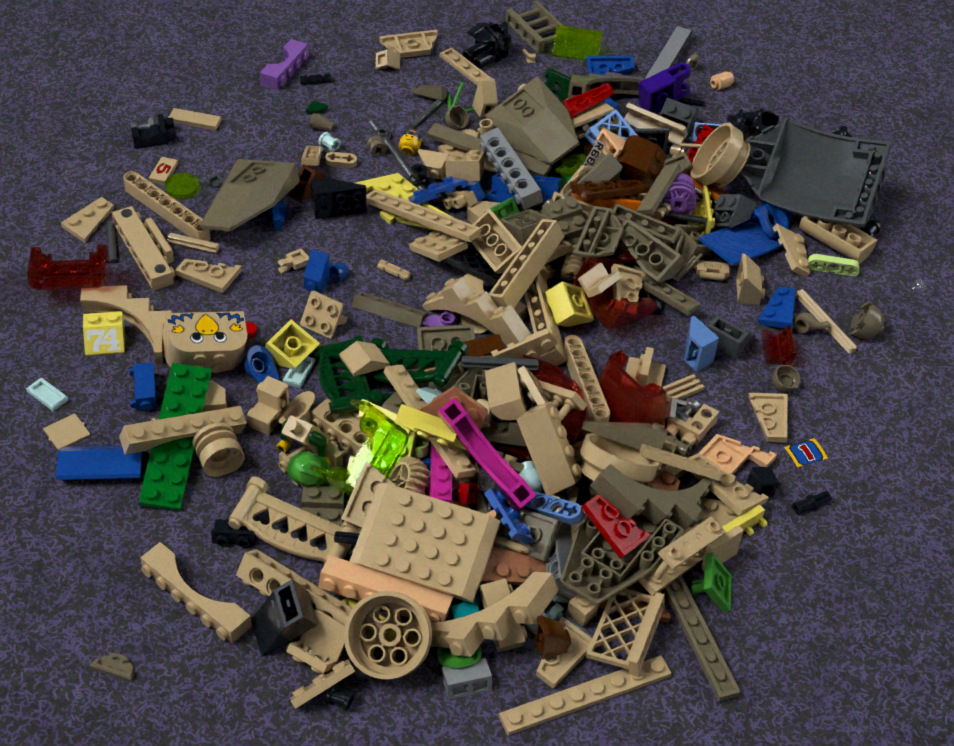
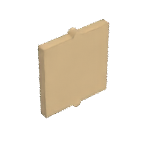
[43,413,90,451]

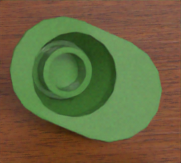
[287,452,330,486]

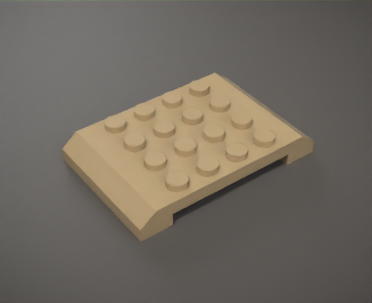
[349,483,501,604]

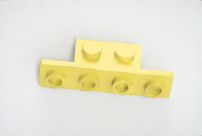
[688,185,715,234]
[395,404,467,451]

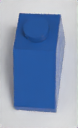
[303,249,330,293]

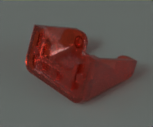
[27,244,110,290]
[573,257,658,329]
[598,350,666,428]

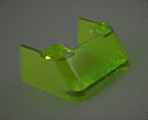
[310,399,409,495]

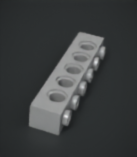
[479,127,543,210]

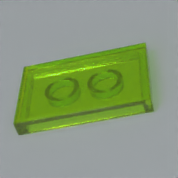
[552,25,603,60]

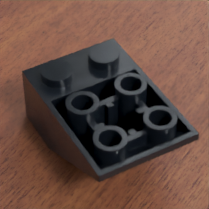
[310,178,367,219]
[251,579,318,657]

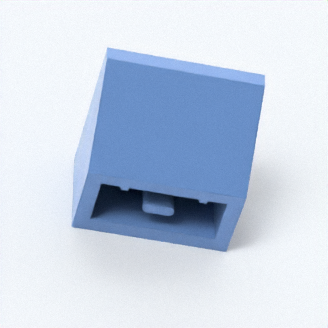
[684,316,719,372]

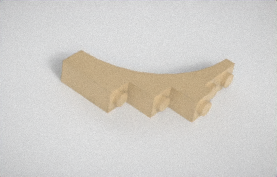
[422,277,531,346]
[80,285,172,364]
[416,572,558,657]

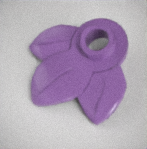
[422,312,457,327]

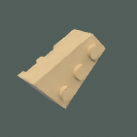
[478,578,527,653]

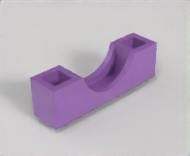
[260,39,309,90]

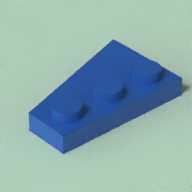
[758,287,796,329]

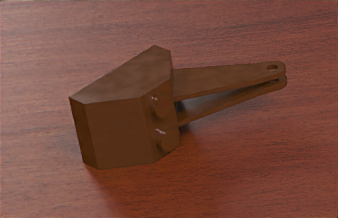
[617,135,703,202]

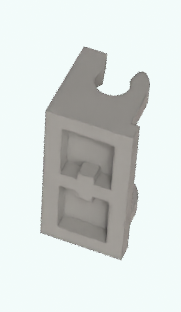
[442,658,492,700]

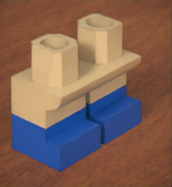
[442,181,485,209]

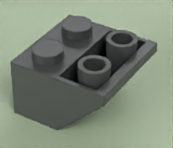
[659,98,700,133]
[713,194,756,228]
[707,316,755,358]

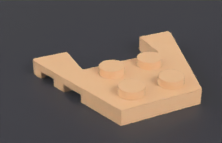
[699,434,777,474]

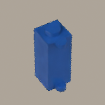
[129,362,157,411]

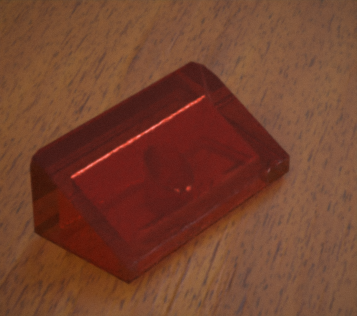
[775,326,796,366]
[761,329,785,365]

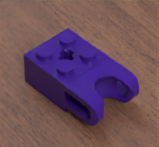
[639,62,691,114]

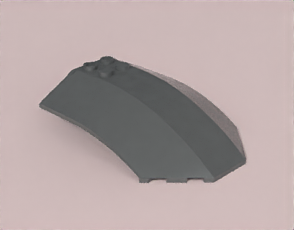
[740,117,891,226]

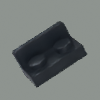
[211,519,256,547]

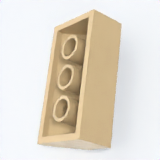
[471,208,522,274]
[516,401,582,496]

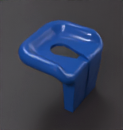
[750,203,790,239]

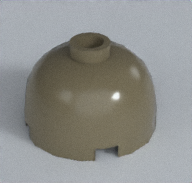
[850,302,885,340]

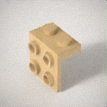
[286,610,345,673]

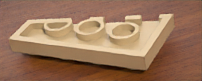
[689,453,769,516]

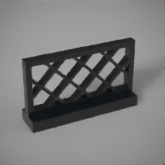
[446,242,503,286]

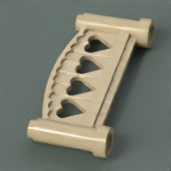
[228,477,362,565]

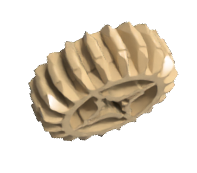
[388,456,429,494]

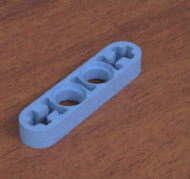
[521,491,585,525]

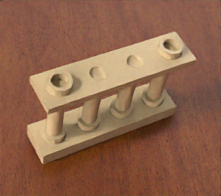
[534,380,587,422]
[638,516,726,596]

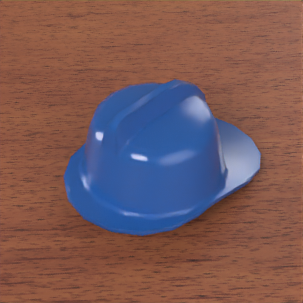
[244,345,279,383]

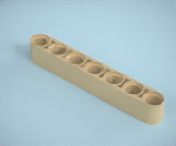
[123,171,211,241]
[564,335,610,422]

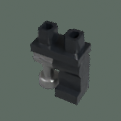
[130,114,177,149]

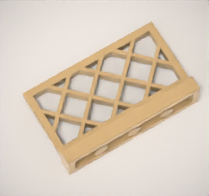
[586,589,664,676]

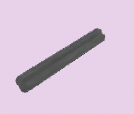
[461,356,539,371]

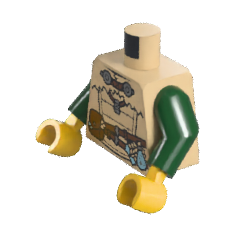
[276,415,331,466]

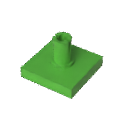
[692,552,732,612]

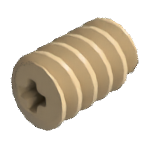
[561,245,588,278]

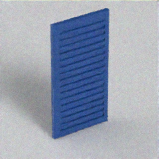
[699,217,784,266]

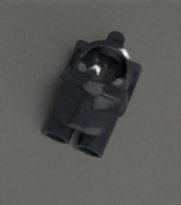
[462,22,512,69]
[727,108,779,141]

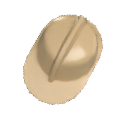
[278,391,315,424]

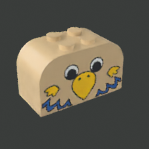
[162,311,247,373]

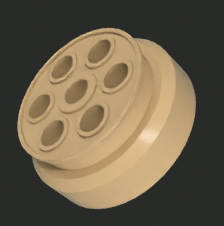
[690,123,750,188]
[580,433,659,484]
[344,591,432,679]

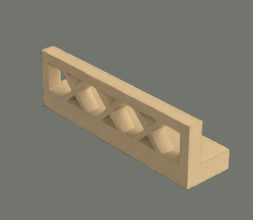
[624,103,688,145]

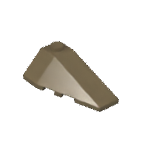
[621,218,684,283]
[582,421,667,450]

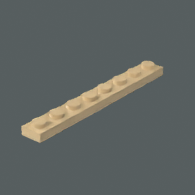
[366,189,481,242]
[383,365,476,479]
[499,655,672,736]

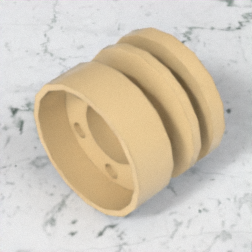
[192,423,245,477]

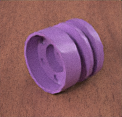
[661,172,696,215]

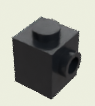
[746,467,779,498]

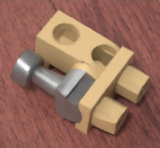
[666,398,719,446]

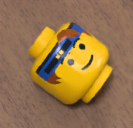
[398,130,422,156]

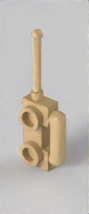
[684,260,729,281]

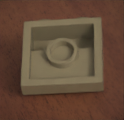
[541,194,586,239]
[301,483,345,528]

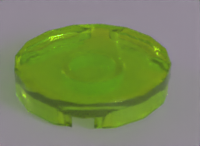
[164,173,200,199]

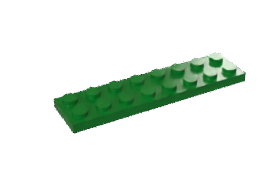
[138,363,212,511]

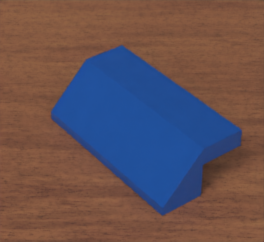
[486,173,562,205]
[56,445,144,480]

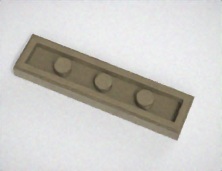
[636,164,681,215]

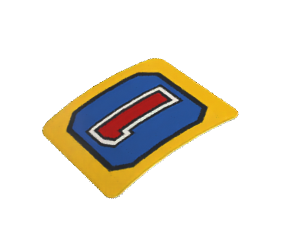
[784,438,828,467]

